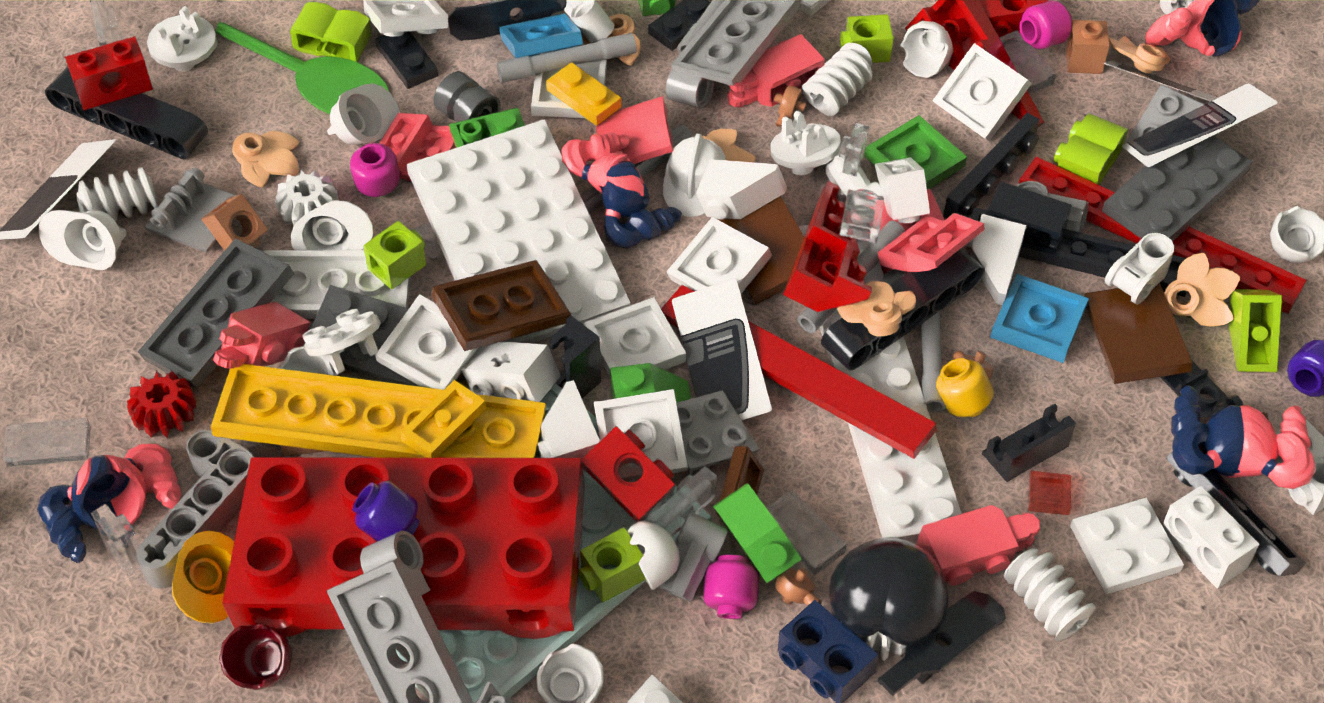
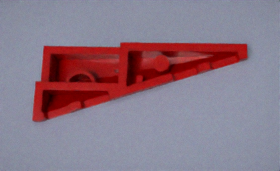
[905,0,1045,128]
[783,181,872,312]

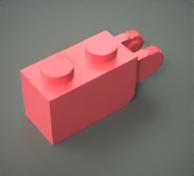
[727,34,825,108]
[213,301,311,369]
[916,505,1040,586]

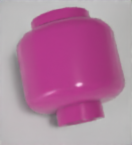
[1019,0,1072,50]
[350,143,400,197]
[703,555,759,619]

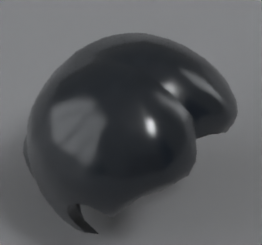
[829,537,949,646]

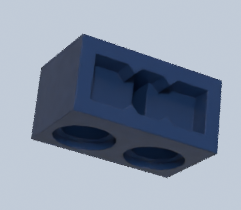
[777,600,878,703]

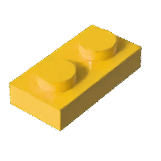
[546,62,622,126]
[400,380,486,458]

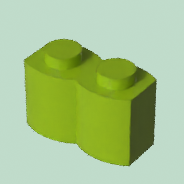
[290,2,372,62]
[1054,113,1128,185]

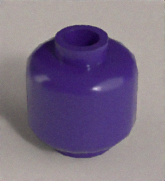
[1287,340,1324,397]
[352,481,419,541]

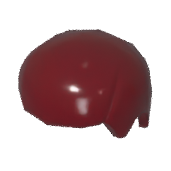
[219,624,292,690]

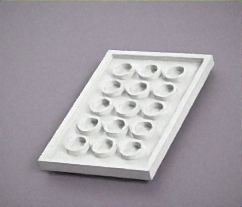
[407,119,631,344]

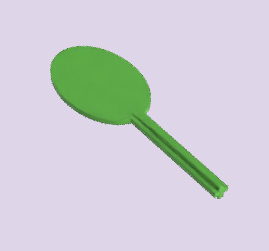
[215,22,389,114]

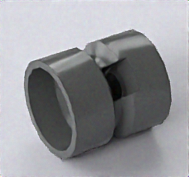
[434,71,501,122]

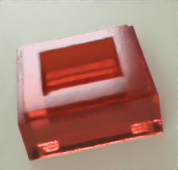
[1028,471,1071,515]

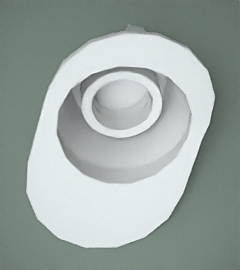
[327,83,400,145]
[663,133,725,217]
[291,200,373,250]
[39,210,127,270]

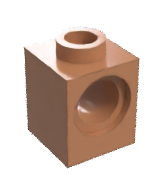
[1065,20,1110,74]
[201,194,268,251]

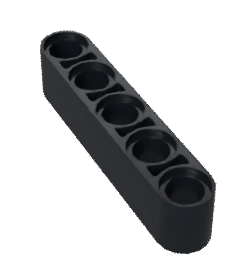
[45,66,208,159]
[821,248,985,371]

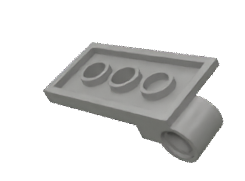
[666,0,801,108]
[327,531,473,703]

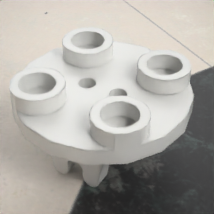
[147,6,218,72]
[770,111,842,175]
[303,309,381,374]

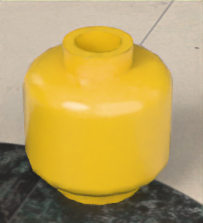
[936,358,994,417]

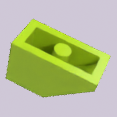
[1228,289,1282,372]

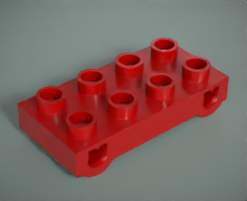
[222,457,585,639]

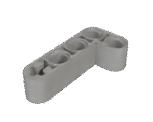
[136,430,253,589]

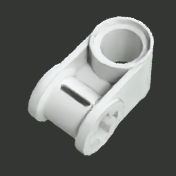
[1105,233,1174,305]

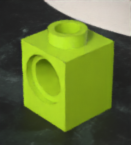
[840,14,893,63]
[363,221,426,290]
[578,527,645,603]

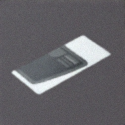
[1122,83,1278,167]
[672,279,772,420]

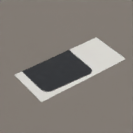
[1104,60,1218,101]
[0,139,117,240]

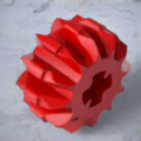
[127,370,197,438]

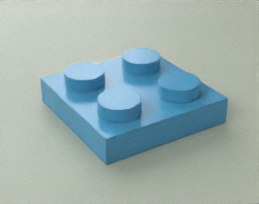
[499,13,583,58]
[990,274,1089,363]

